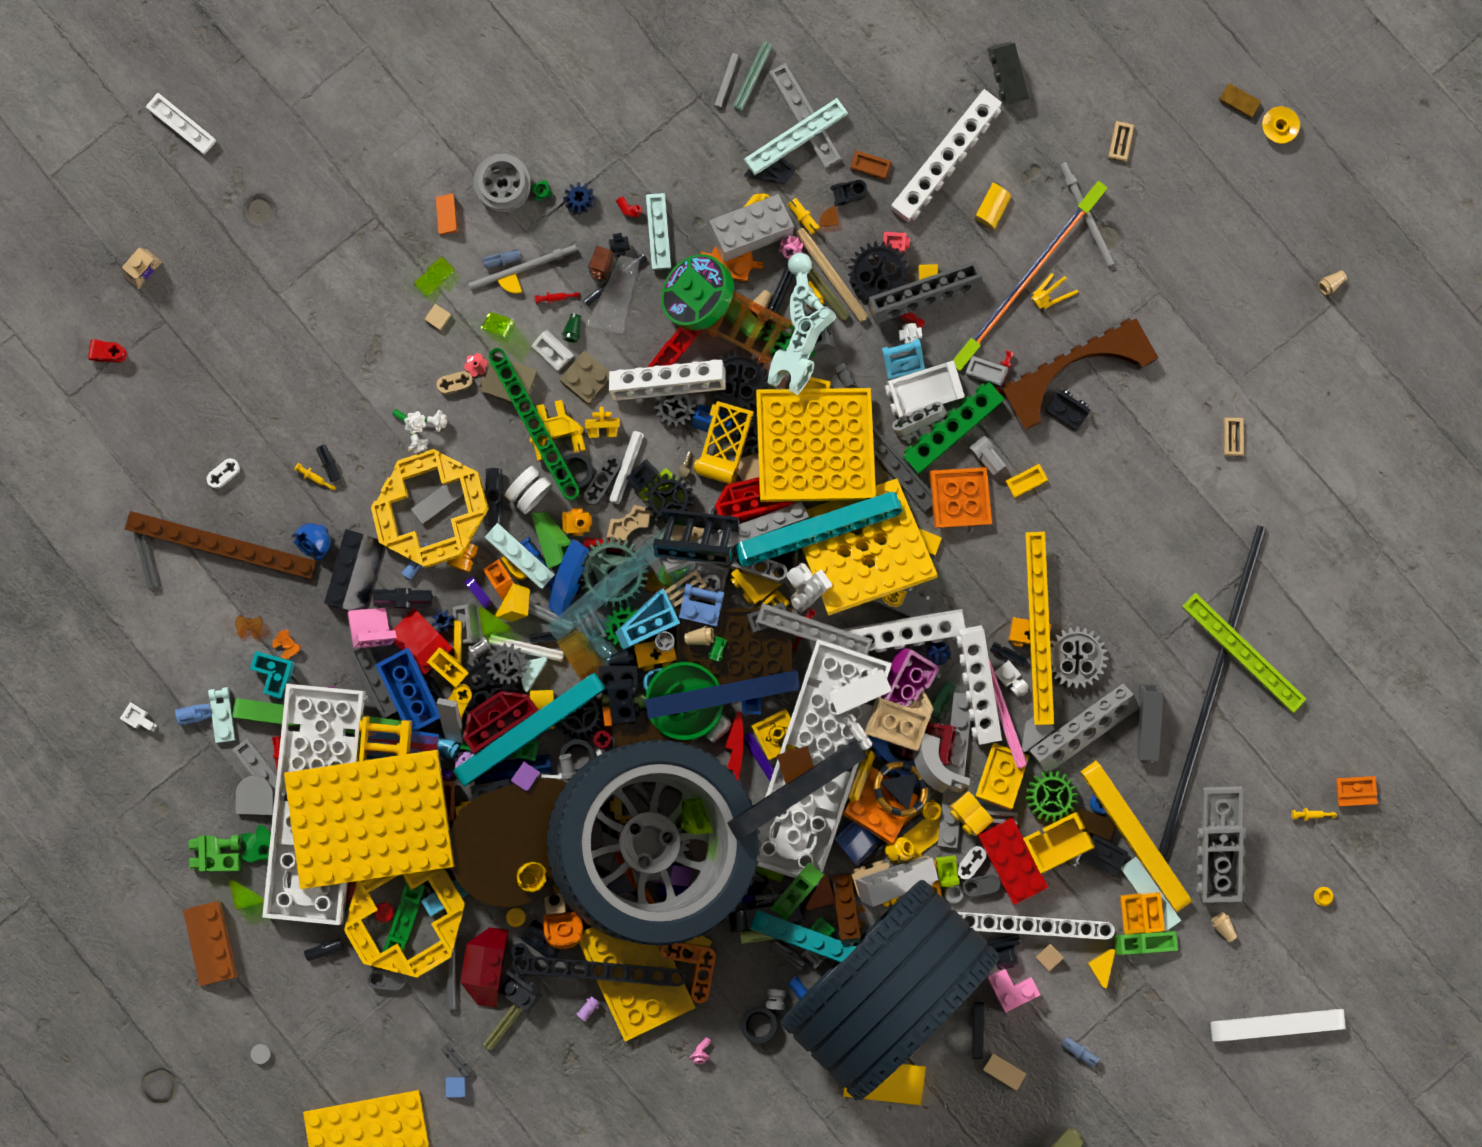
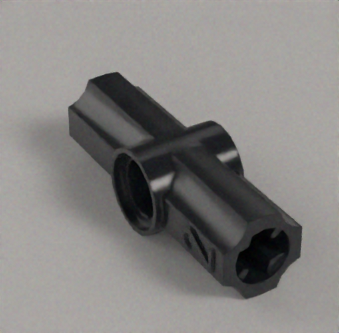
[485,468,503,527]
[373,588,432,609]

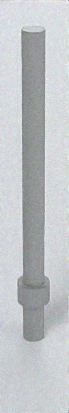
[1060,162,1115,267]
[468,245,578,290]

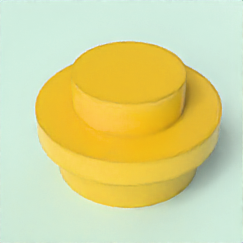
[922,801,942,821]
[1314,887,1334,906]

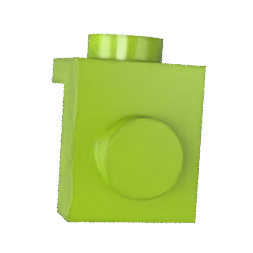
[936,855,959,888]

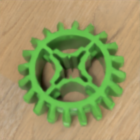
[1026,771,1078,823]

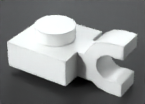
[120,702,157,732]

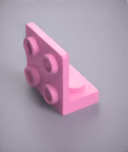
[348,608,397,648]

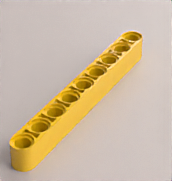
[1080,761,1192,913]

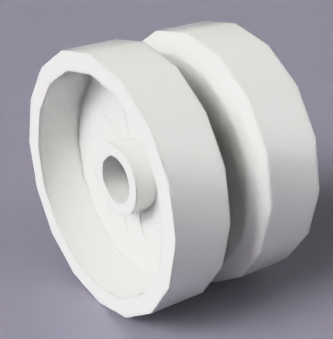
[505,465,553,514]

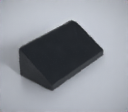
[521,920,560,958]

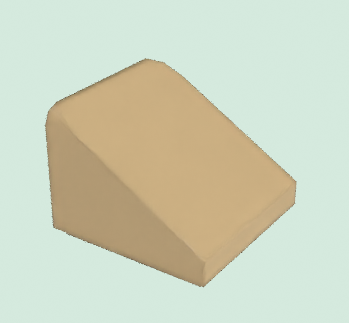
[1035,944,1064,971]

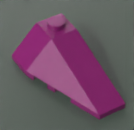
[881,648,940,707]

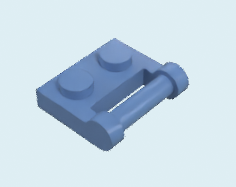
[679,584,724,626]

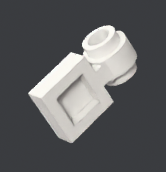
[994,660,1030,698]

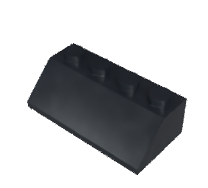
[324,529,384,611]

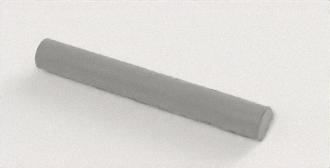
[714,53,739,108]

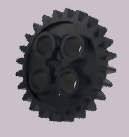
[848,241,909,300]
[709,351,769,413]
[458,656,519,711]

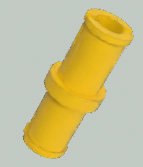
[787,198,820,235]

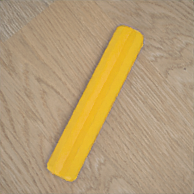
[848,750,875,802]

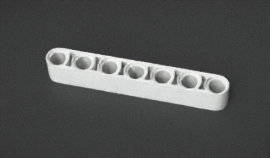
[1210,1009,1346,1042]

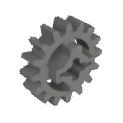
[654,393,696,428]
[485,643,528,686]

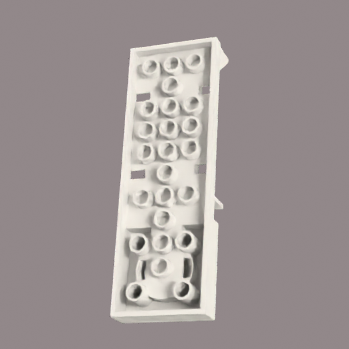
[757,639,892,886]
[262,684,369,925]

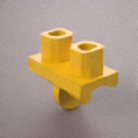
[585,406,620,438]

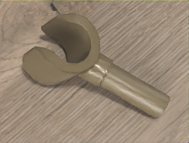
[678,451,692,479]

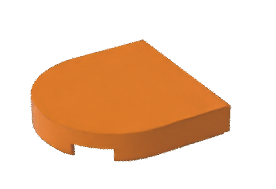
[543,912,584,949]

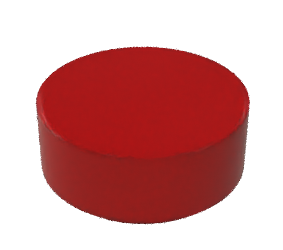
[374,903,394,922]

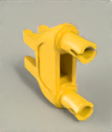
[529,400,586,461]

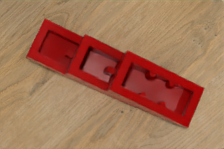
[647,327,704,368]
[725,711,743,780]

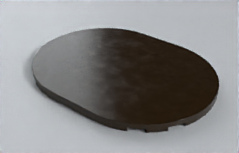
[450,777,602,907]

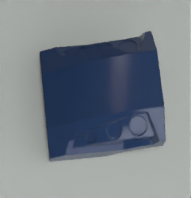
[834,820,884,868]

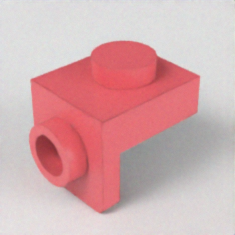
[883,232,910,252]

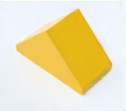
[495,584,530,622]
[427,647,469,687]
[1086,949,1115,988]

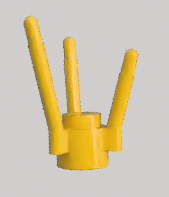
[1031,273,1079,310]

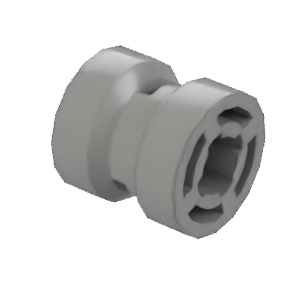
[655,631,675,652]
[766,989,787,1010]

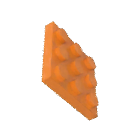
[929,467,992,528]
[842,766,919,845]

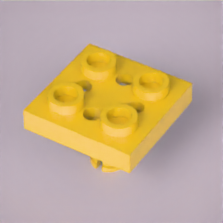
[752,709,796,760]

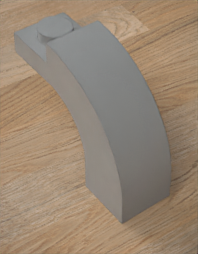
[913,733,970,793]

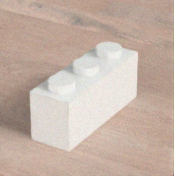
[829,667,892,715]

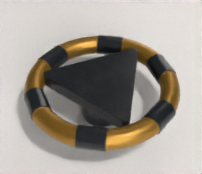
[874,762,928,817]

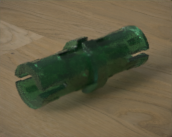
[931,680,957,719]

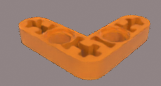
[659,942,716,1003]

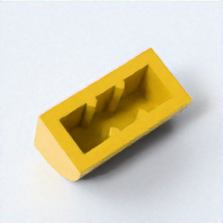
[974,183,1011,230]

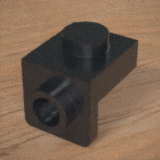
[626,459,660,491]

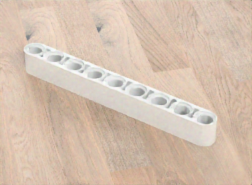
[957,912,1115,939]

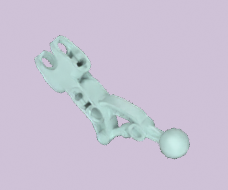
[768,253,836,395]

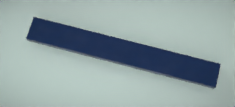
[645,670,801,719]

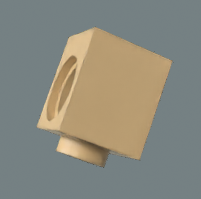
[544,893,566,915]

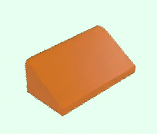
[436,193,458,235]

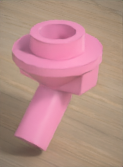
[690,1037,712,1064]

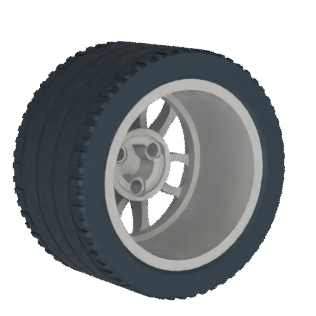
[546,740,760,946]
[781,880,999,1100]

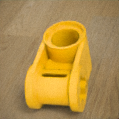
[447,684,472,717]

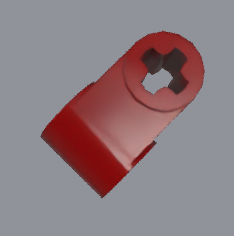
[88,339,127,363]

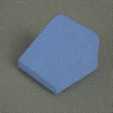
[446,1077,466,1097]

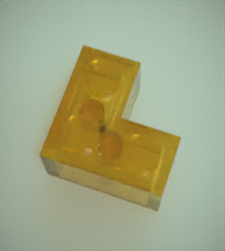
[557,630,599,677]

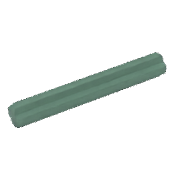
[733,41,772,111]

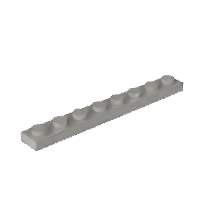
[659,502,809,573]
[937,692,971,848]

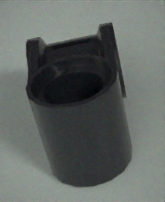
[830,180,867,206]

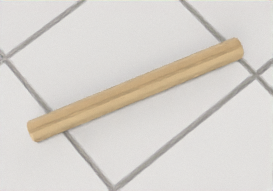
[796,228,868,323]

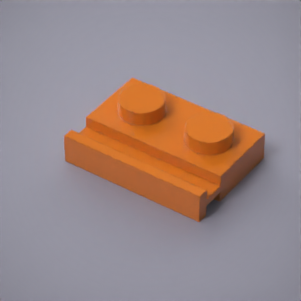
[1336,776,1378,806]

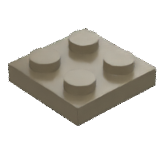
[560,351,609,405]

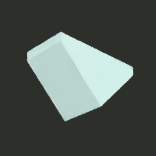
[521,657,548,693]

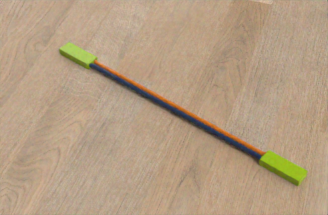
[954,180,1108,371]

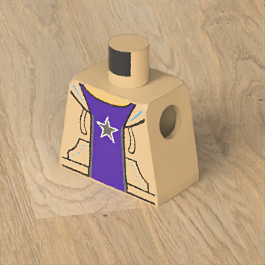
[122,248,162,289]

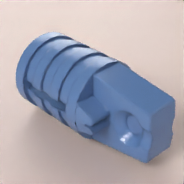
[175,704,212,726]

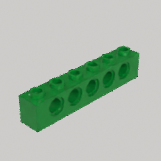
[903,382,1004,475]

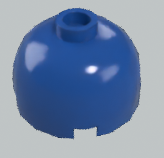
[292,523,331,561]

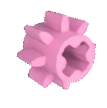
[779,235,803,259]

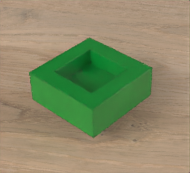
[810,916,835,936]

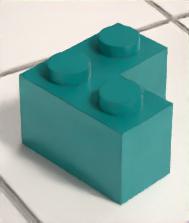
[250,651,296,700]

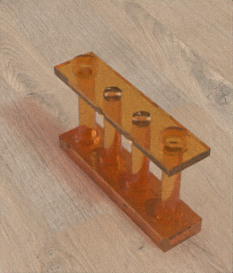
[705,291,792,364]

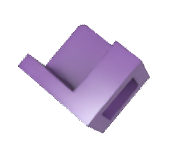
[510,762,540,791]

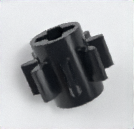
[609,232,630,257]

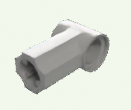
[969,436,1006,476]

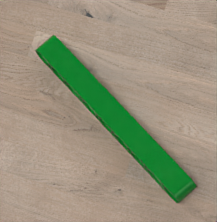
[489,348,580,501]

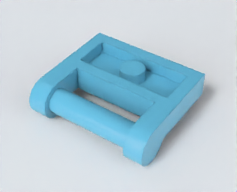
[882,339,925,380]

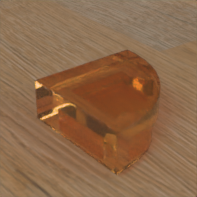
[819,206,838,227]

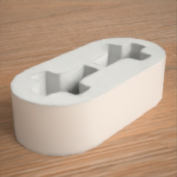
[207,458,240,489]
[957,846,986,879]

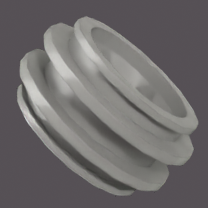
[474,154,531,212]

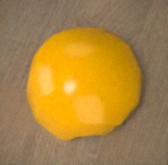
[517,862,547,893]

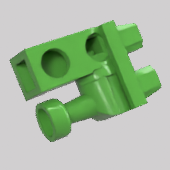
[189,835,242,872]

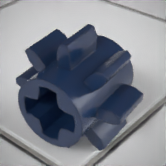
[431,609,455,633]
[927,642,951,665]

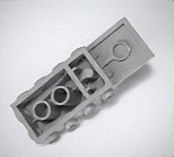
[1196,786,1246,903]

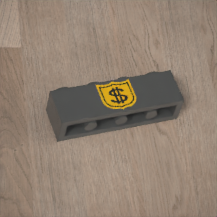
[869,588,933,618]

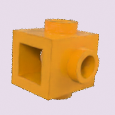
[562,508,592,536]

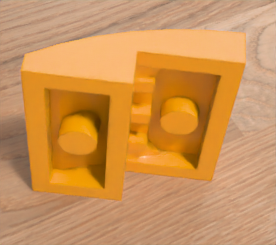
[1119,892,1165,935]

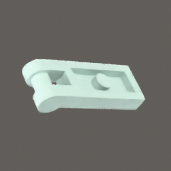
[208,687,236,743]

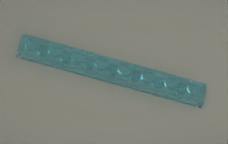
[546,527,676,641]

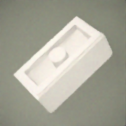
[531,330,574,372]

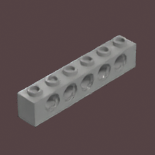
[1030,684,1140,775]

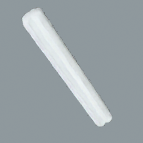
[609,431,644,504]
[489,635,564,662]

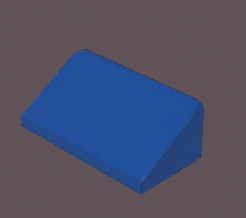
[691,404,734,439]

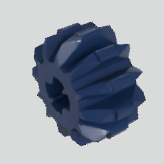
[563,182,595,215]

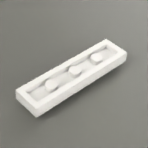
[146,93,216,155]

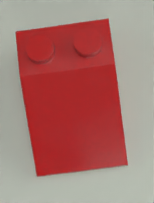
[391,608,454,675]

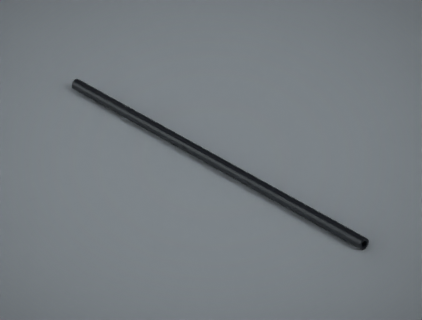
[1158,525,1267,857]

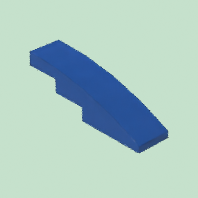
[548,539,589,618]

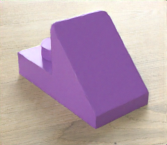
[651,865,692,887]

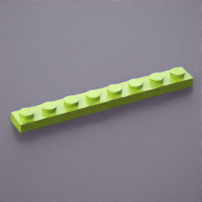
[1181,593,1306,713]

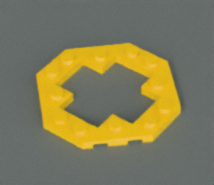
[371,449,489,568]
[344,869,465,978]

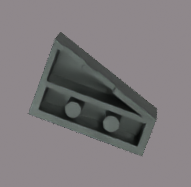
[987,42,1029,104]

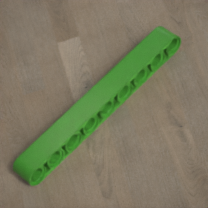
[232,698,401,735]

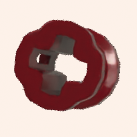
[594,731,612,749]

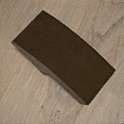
[1077,807,1116,841]

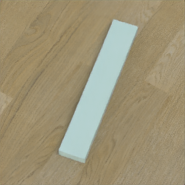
[744,98,848,176]

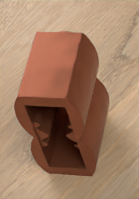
[588,246,614,281]

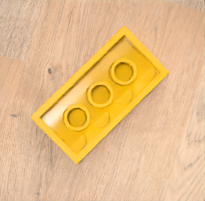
[843,1064,926,1106]

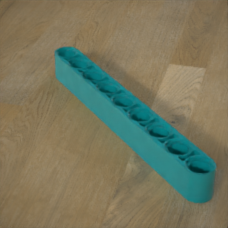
[735,492,903,566]
[453,673,606,787]

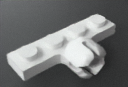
[786,563,832,613]

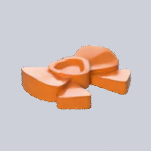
[273,629,301,659]

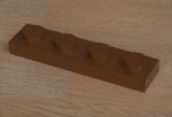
[832,874,861,944]

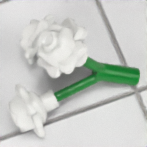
[392,409,447,454]

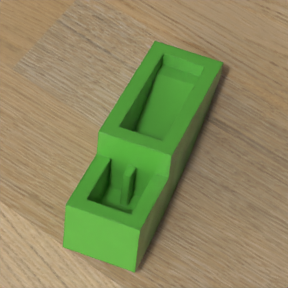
[1113,931,1178,955]

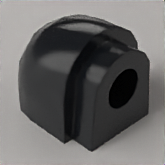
[996,946,1019,969]

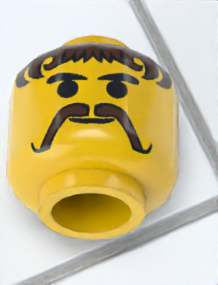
[885,837,914,865]

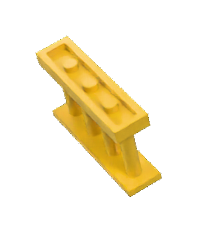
[359,716,412,761]

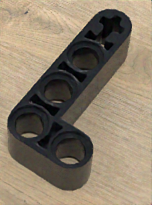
[729,901,806,933]

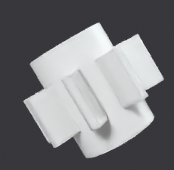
[899,323,922,344]

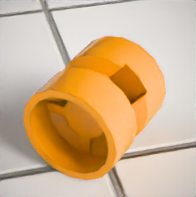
[446,543,479,573]

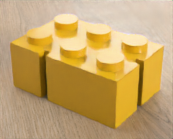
[1023,812,1095,873]

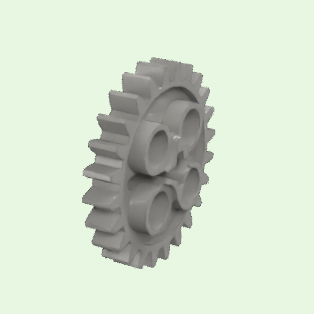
[1050,626,1108,689]

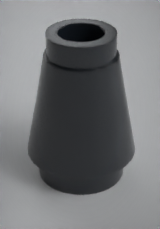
[608,648,637,666]

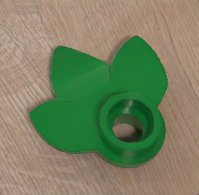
[240,825,271,862]

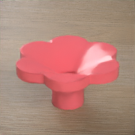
[464,353,488,377]

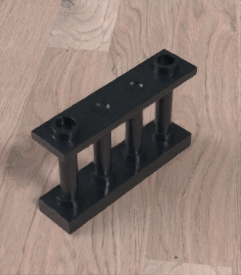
[653,508,740,565]

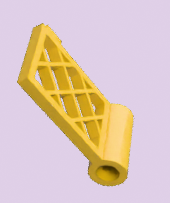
[694,401,754,484]

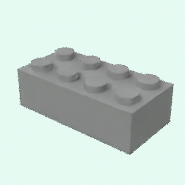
[708,194,794,262]

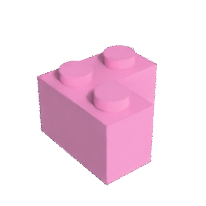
[986,968,1040,1013]

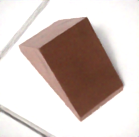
[805,874,835,910]

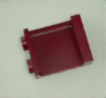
[899,722,957,766]

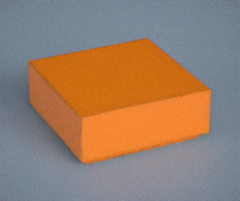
[602,706,612,727]

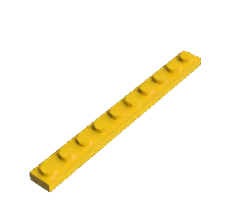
[1025,532,1054,725]

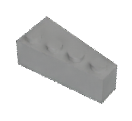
[855,855,939,907]

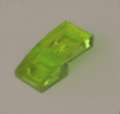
[414,256,455,298]

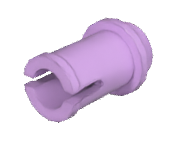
[577,996,600,1022]

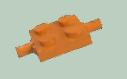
[700,246,764,282]

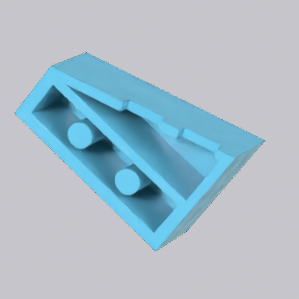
[615,588,680,650]

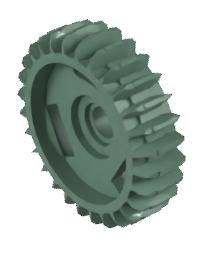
[578,536,648,607]

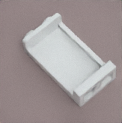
[885,360,965,418]

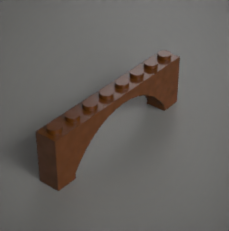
[1001,318,1159,432]

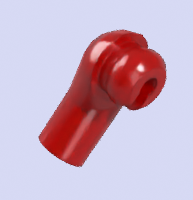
[616,196,642,218]

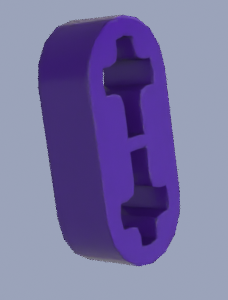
[464,576,494,610]

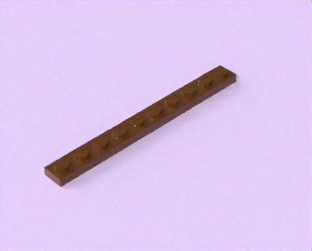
[125,511,317,580]

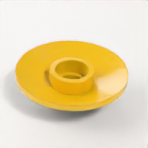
[1262,106,1300,144]

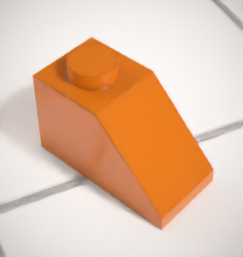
[483,559,514,601]

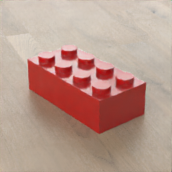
[977,818,1048,905]

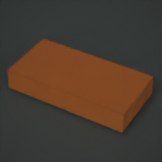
[850,150,892,180]

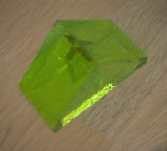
[481,311,516,342]
[478,606,513,637]
[681,798,713,836]
[229,880,264,910]

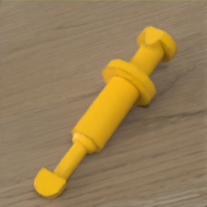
[294,463,337,491]
[1291,808,1337,821]

